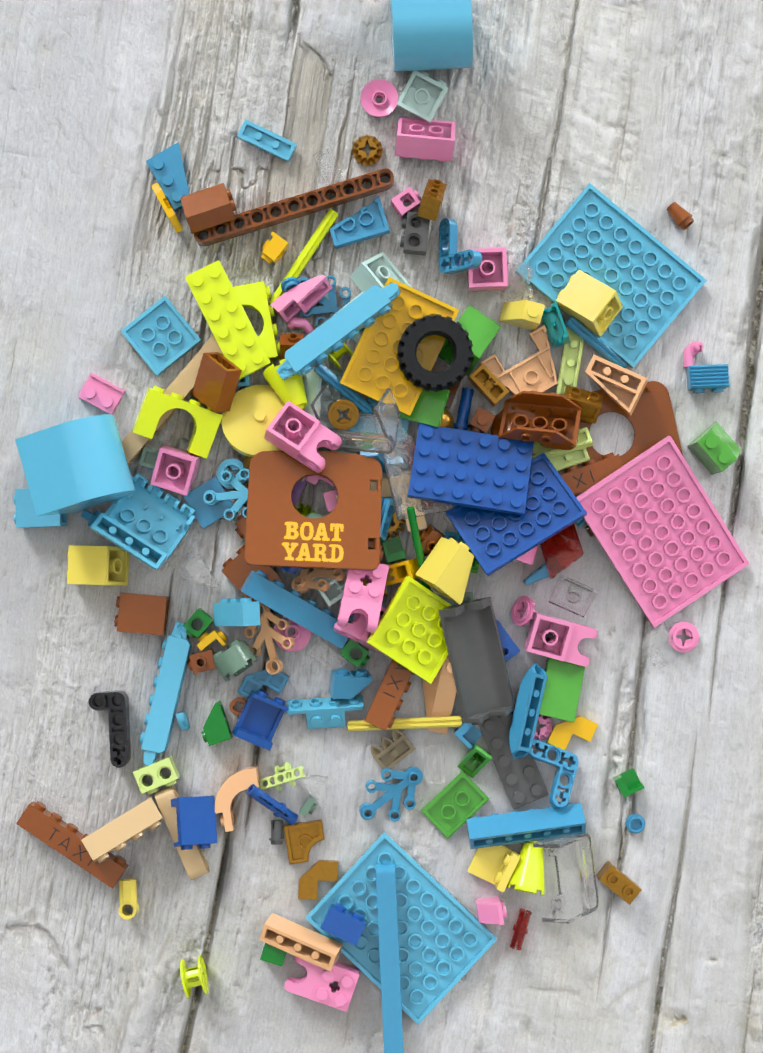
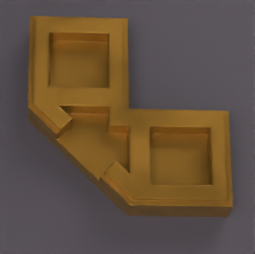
[298,860,338,900]

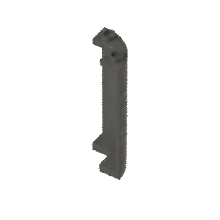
[438,597,515,725]

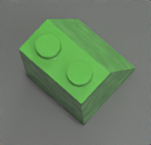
[438,305,501,376]
[687,421,741,475]

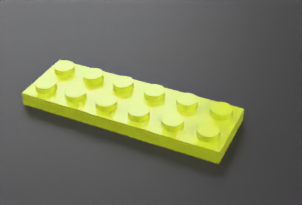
[185,260,271,380]

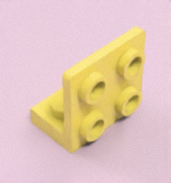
[468,845,520,893]

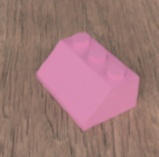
[395,117,455,162]

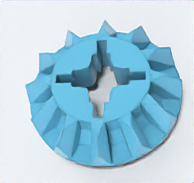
[217,459,248,489]

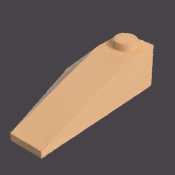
[422,656,457,734]

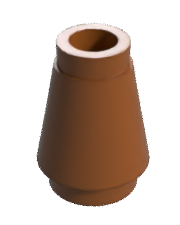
[667,202,694,231]

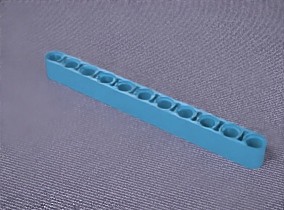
[375,864,404,1053]

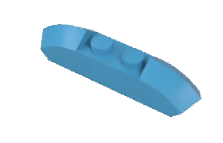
[509,662,547,759]

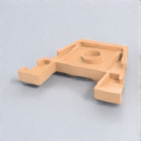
[480,325,558,395]

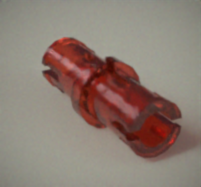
[510,908,532,950]

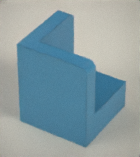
[453,721,482,750]

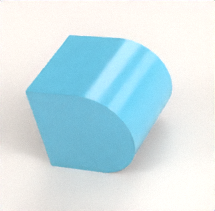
[389,0,473,72]
[15,414,135,516]

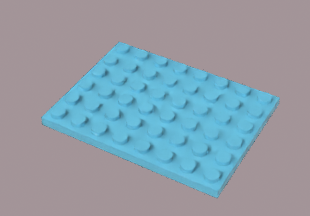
[516,183,707,369]
[305,831,497,1025]

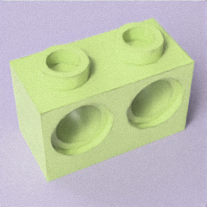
[133,755,180,795]

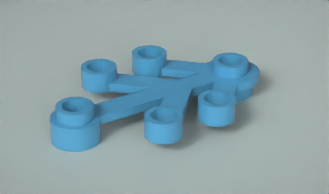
[298,275,351,327]
[359,767,423,822]

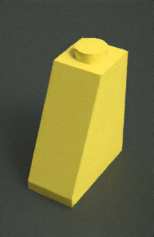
[499,300,545,331]

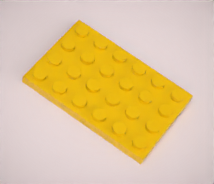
[340,277,459,416]

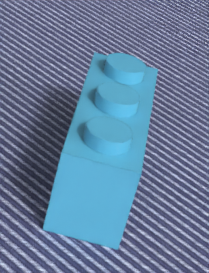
[213,598,260,626]

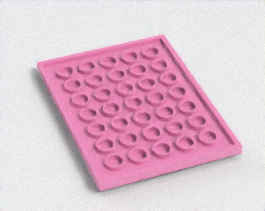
[576,436,749,628]

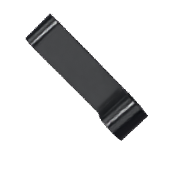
[89,691,131,768]

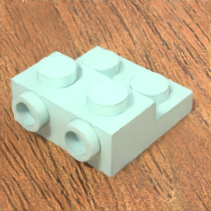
[396,70,448,123]

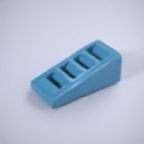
[523,558,564,585]

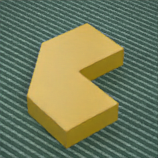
[151,183,182,233]
[547,716,598,750]

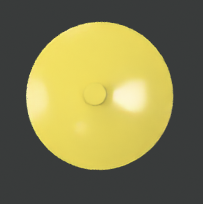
[222,385,294,458]

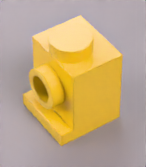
[261,232,289,265]

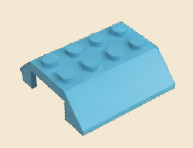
[90,473,196,571]

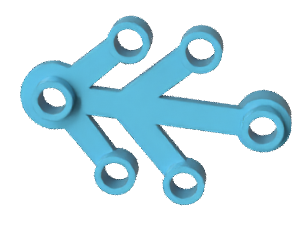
[203,468,249,521]

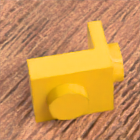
[197,629,228,651]

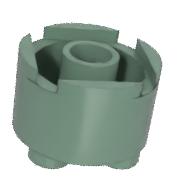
[212,639,258,682]

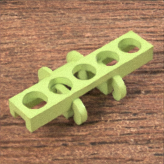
[259,762,305,790]

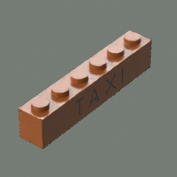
[558,452,623,495]
[364,660,415,731]
[16,801,129,889]

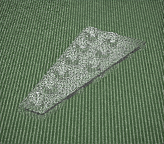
[372,405,453,521]

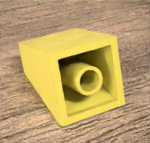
[556,270,623,337]
[415,537,474,605]
[67,545,129,586]

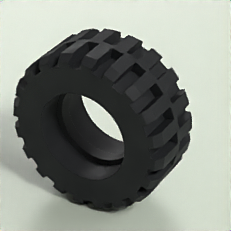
[397,314,473,392]

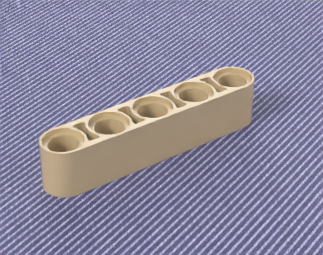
[154,785,210,880]

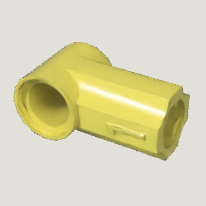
[118,878,139,920]

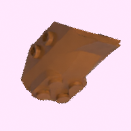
[491,391,582,450]

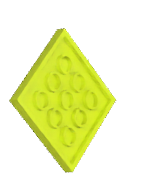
[366,576,451,684]

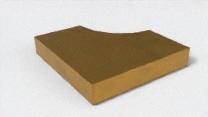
[284,819,325,865]

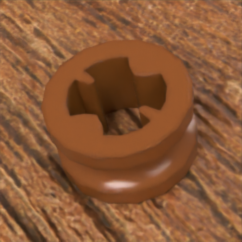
[230,697,246,715]

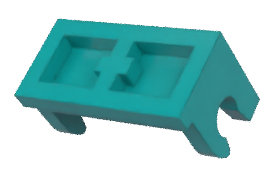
[542,302,570,349]

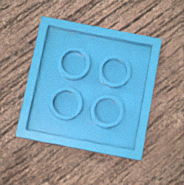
[121,295,202,377]

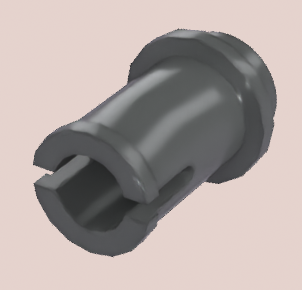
[269,820,284,845]

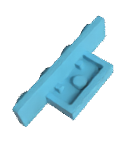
[286,695,364,729]

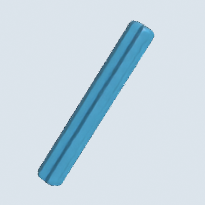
[566,316,628,368]
[314,363,377,419]

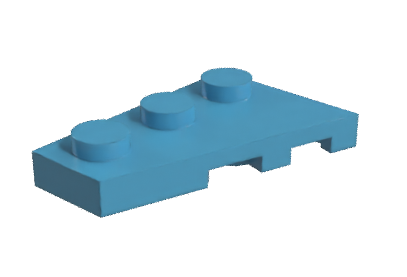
[146,142,190,212]
[330,196,390,249]

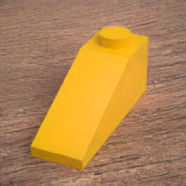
[361,558,419,586]

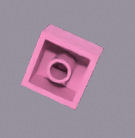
[467,248,508,292]

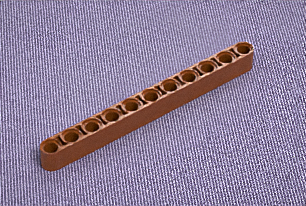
[194,168,394,247]

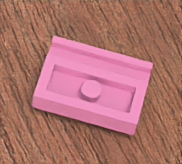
[78,373,126,415]

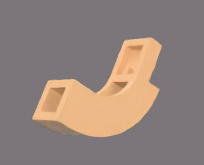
[215,766,260,832]

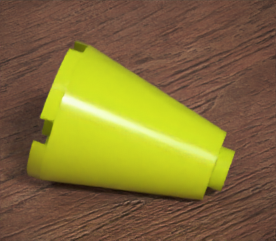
[263,359,307,410]
[506,841,545,896]

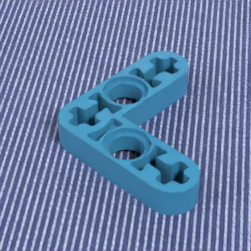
[439,218,482,274]
[527,740,579,808]

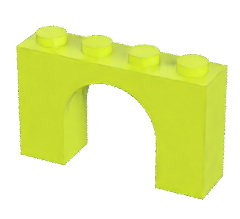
[233,281,280,361]
[132,385,223,459]

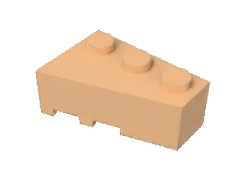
[585,355,647,417]

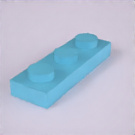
[237,119,297,163]

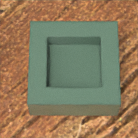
[139,446,159,469]
[299,794,317,817]

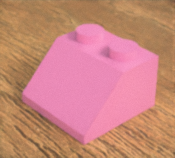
[150,445,202,496]

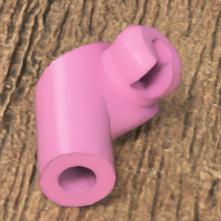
[287,316,315,335]
[683,341,703,368]

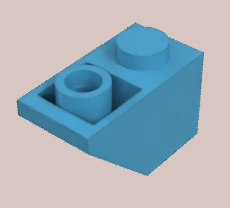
[329,668,373,699]

